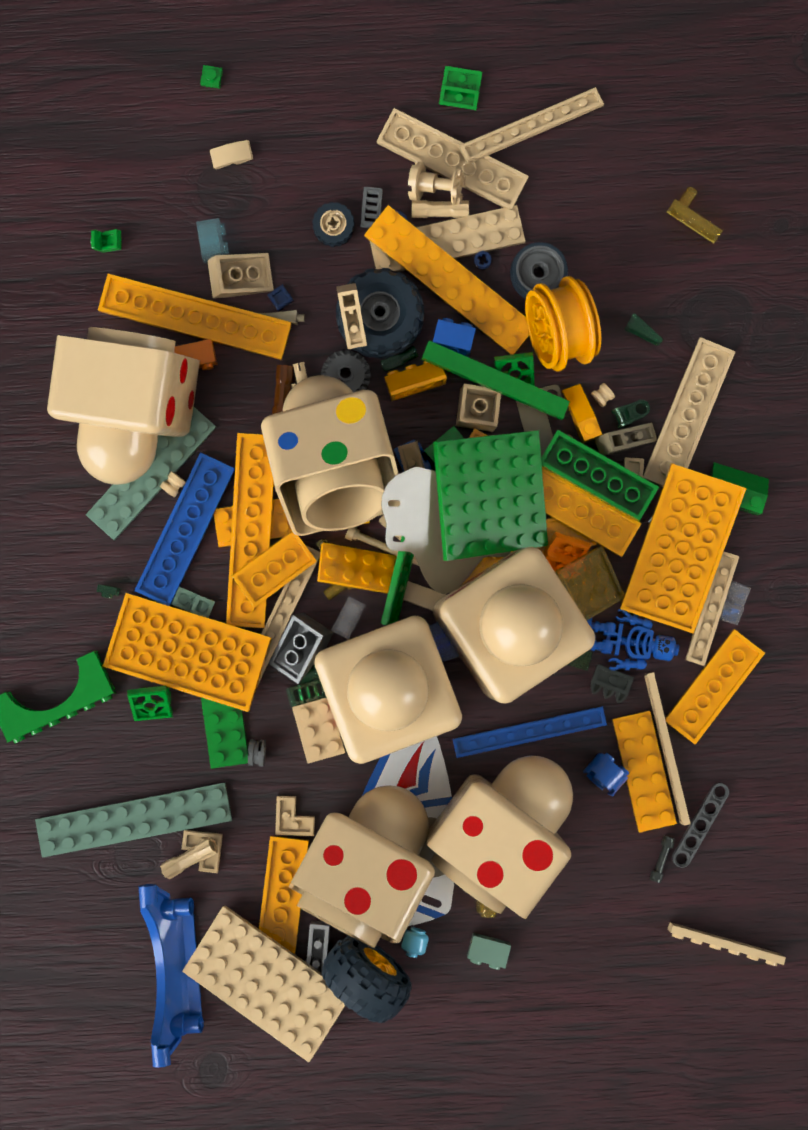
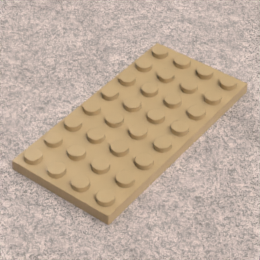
[182,906,345,1062]

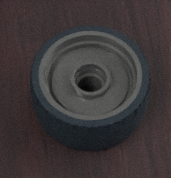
[510,242,568,299]

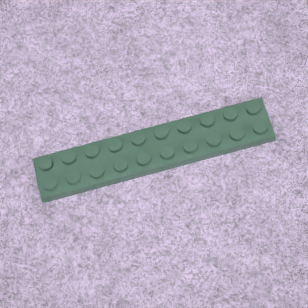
[35,782,233,858]

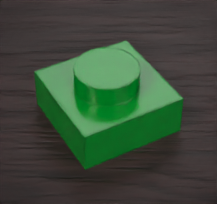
[200,65,223,89]

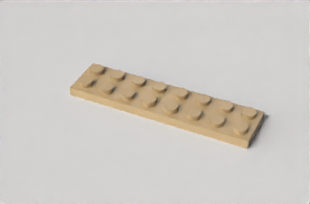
[377,108,529,210]
[370,205,525,272]
[643,337,735,487]

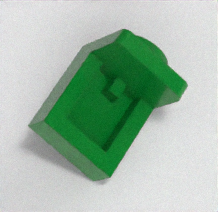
[91,229,122,253]

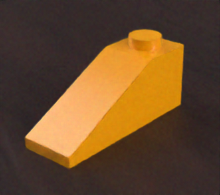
[562,384,602,444]

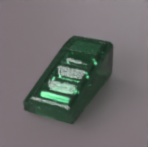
[625,313,663,346]
[286,679,326,707]

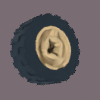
[312,202,355,247]

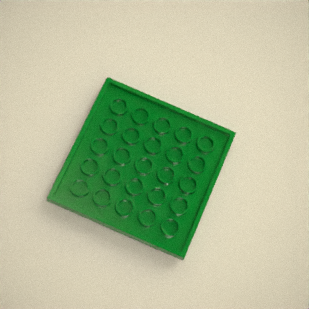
[433,430,548,561]

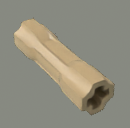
[412,200,469,218]
[160,837,218,879]

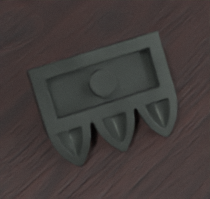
[591,664,634,704]

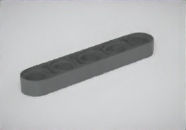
[672,783,729,868]

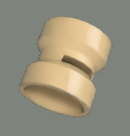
[160,471,186,497]

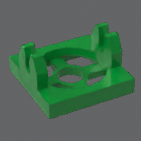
[493,352,535,386]
[127,686,173,721]

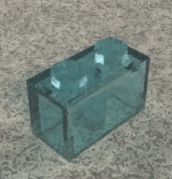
[196,218,229,263]

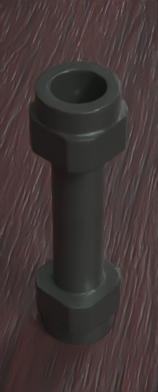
[649,835,675,883]

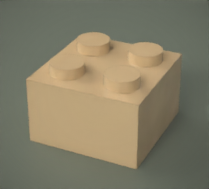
[456,384,501,432]

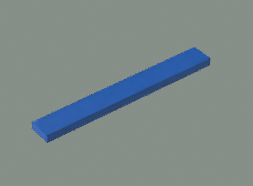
[453,706,607,758]

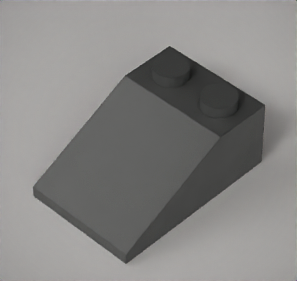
[269,612,333,684]

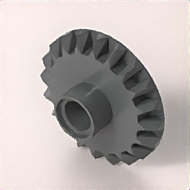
[321,350,371,392]

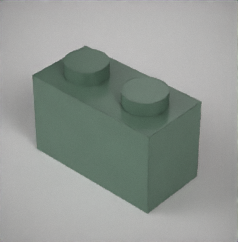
[467,932,511,970]

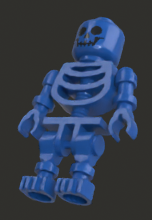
[585,609,679,671]

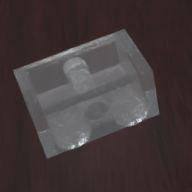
[331,597,366,640]

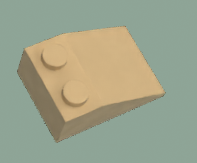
[207,253,274,298]

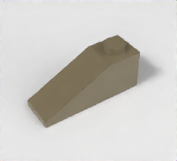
[595,423,657,456]

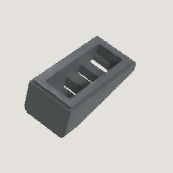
[360,187,383,228]

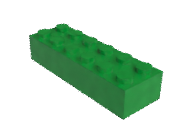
[541,430,659,522]

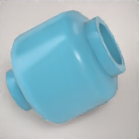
[401,927,429,958]

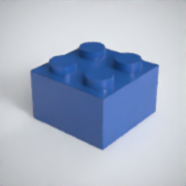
[433,318,476,357]

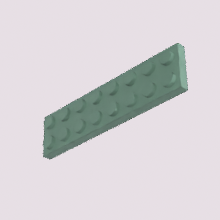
[86,406,217,540]

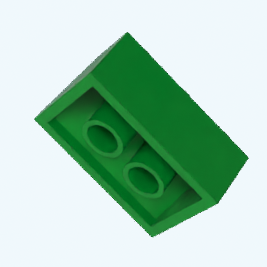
[709,462,769,516]

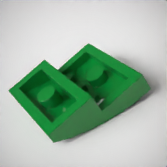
[439,66,482,110]

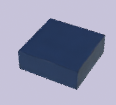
[267,284,294,311]

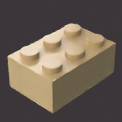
[292,697,346,763]

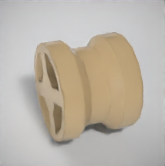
[591,383,615,407]

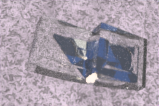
[720,581,751,625]

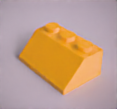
[385,361,447,401]

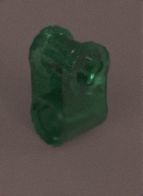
[611,400,650,429]

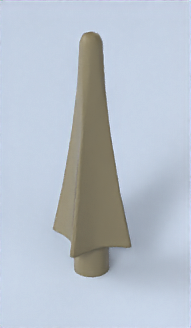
[258,310,305,325]

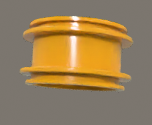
[525,276,601,371]

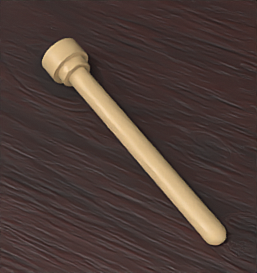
[345,527,419,566]

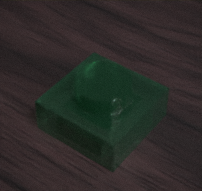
[96,584,120,599]

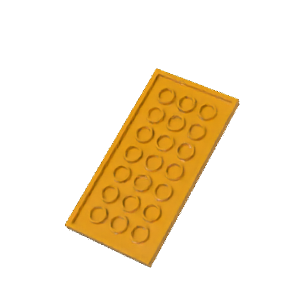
[620,463,746,634]
[103,593,272,712]

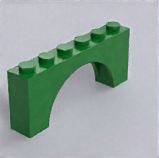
[0,651,117,744]

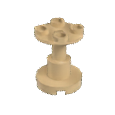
[408,161,466,205]

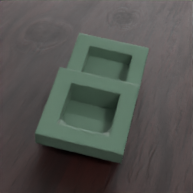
[171,587,215,618]

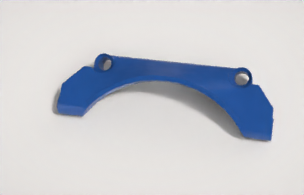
[138,884,204,1068]

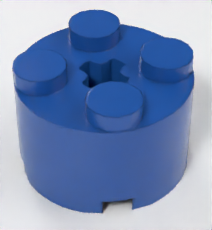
[583,753,629,797]

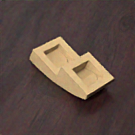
[210,140,253,169]

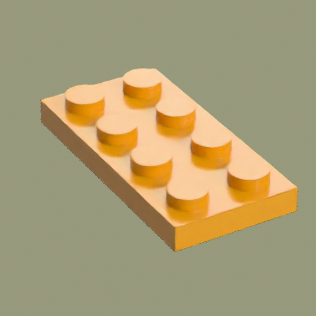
[231,531,317,607]
[318,542,397,594]

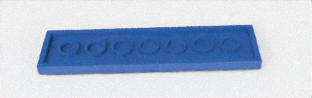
[134,452,235,606]

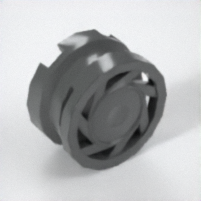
[248,739,266,767]

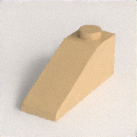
[336,283,367,349]

